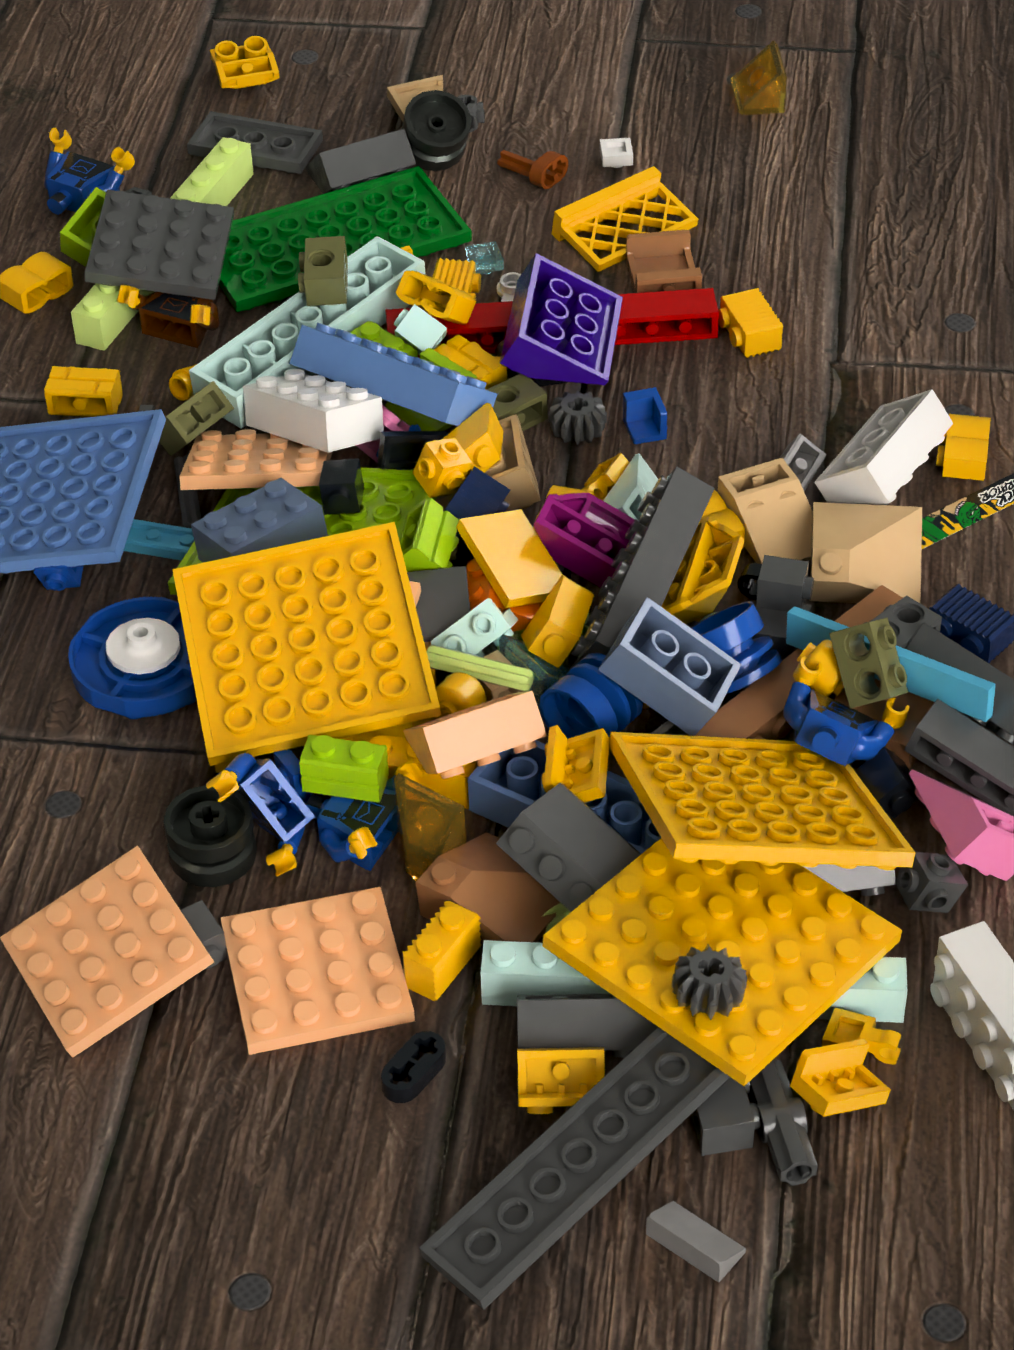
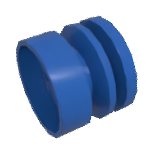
[692,601,782,694]
[539,653,643,739]

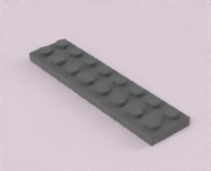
[419,1027,730,1310]

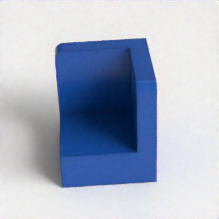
[623,387,667,444]

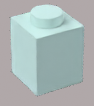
[393,304,447,355]

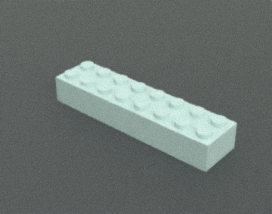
[189,236,426,429]

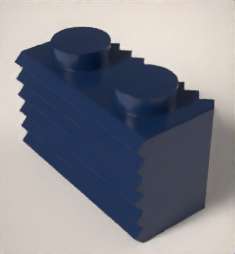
[444,466,510,550]
[929,584,1014,664]

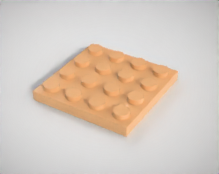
[179,429,332,490]
[0,845,214,1058]
[220,887,415,1055]

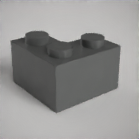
[752,555,814,661]

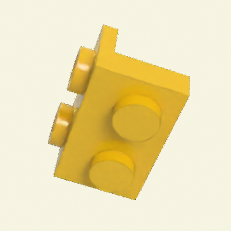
[541,725,610,803]
[790,1039,891,1117]
[517,1047,605,1114]

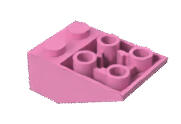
[909,769,1014,881]

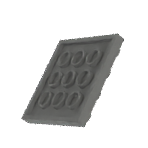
[85,190,234,300]

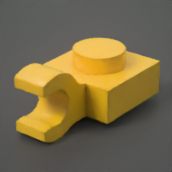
[581,453,630,501]
[822,1008,901,1065]

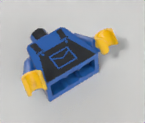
[44,128,135,215]
[783,656,910,766]
[206,753,315,877]
[306,760,424,871]

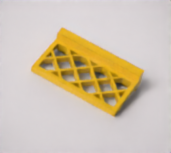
[552,166,699,272]

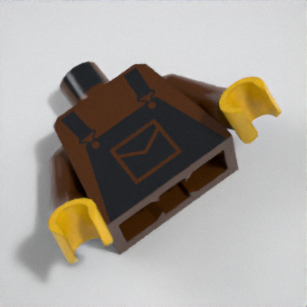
[117,285,220,348]

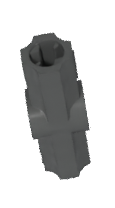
[750,1059,818,1186]

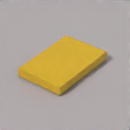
[456,509,563,609]

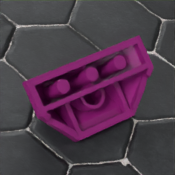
[533,492,635,588]

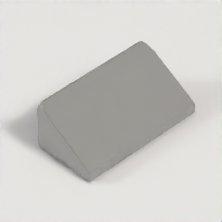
[780,434,827,491]
[646,1201,746,1283]

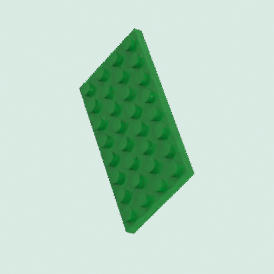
[219,166,472,312]

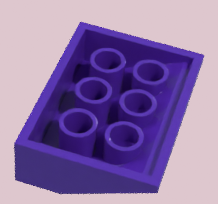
[500,253,623,385]

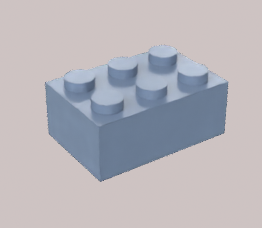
[191,478,328,563]
[598,597,742,736]

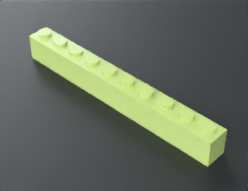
[71,137,254,351]

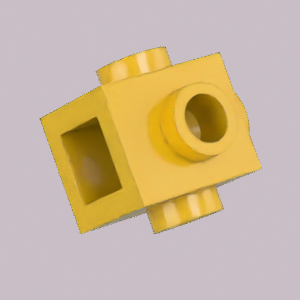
[412,437,473,498]

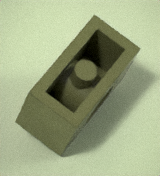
[298,236,348,306]
[487,374,548,431]

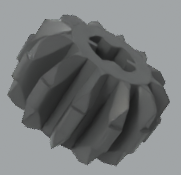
[549,390,607,445]
[671,944,747,1020]

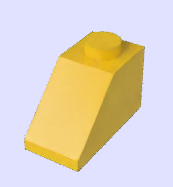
[441,403,503,477]
[521,575,594,669]

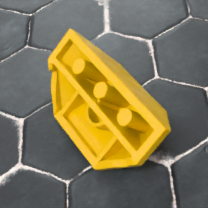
[661,516,744,624]

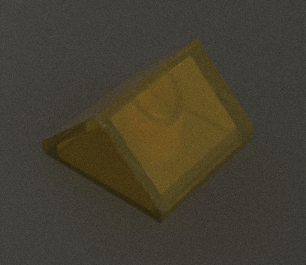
[730,40,787,115]

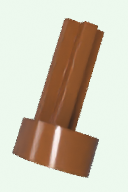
[497,150,568,189]

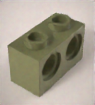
[159,381,234,456]
[829,617,908,709]

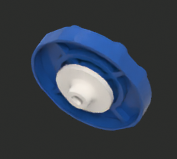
[68,597,197,719]

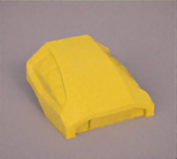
[210,36,280,89]

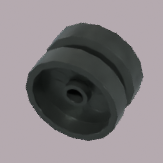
[401,90,472,171]
[163,785,257,887]

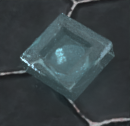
[465,241,504,274]

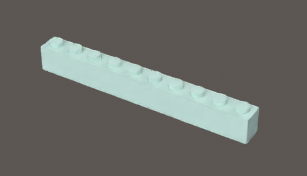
[480,940,908,1023]

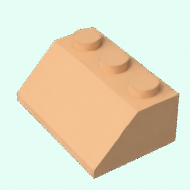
[403,691,547,779]

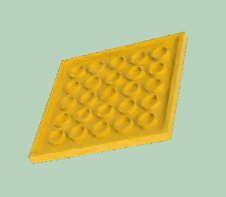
[172,522,441,766]
[609,732,916,870]
[542,838,902,1086]

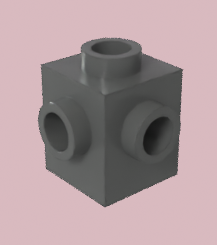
[896,852,968,913]

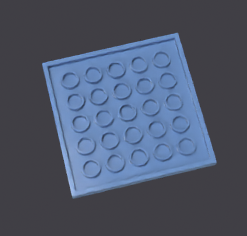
[0,409,166,574]

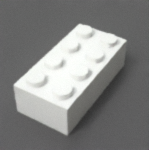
[243,369,384,453]
[814,389,953,505]
[930,921,1014,1110]

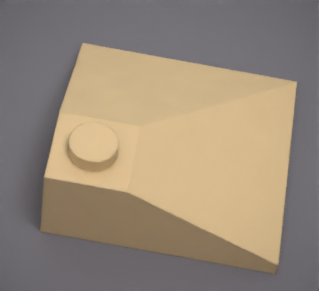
[435,414,541,512]
[809,502,922,603]

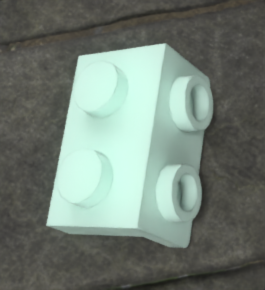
[431,598,518,657]

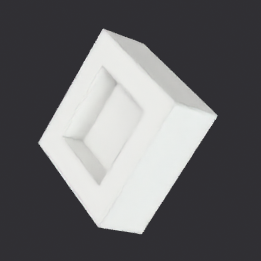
[600,138,633,168]

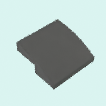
[407,566,471,642]

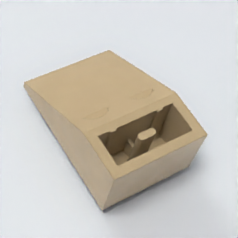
[718,458,813,564]

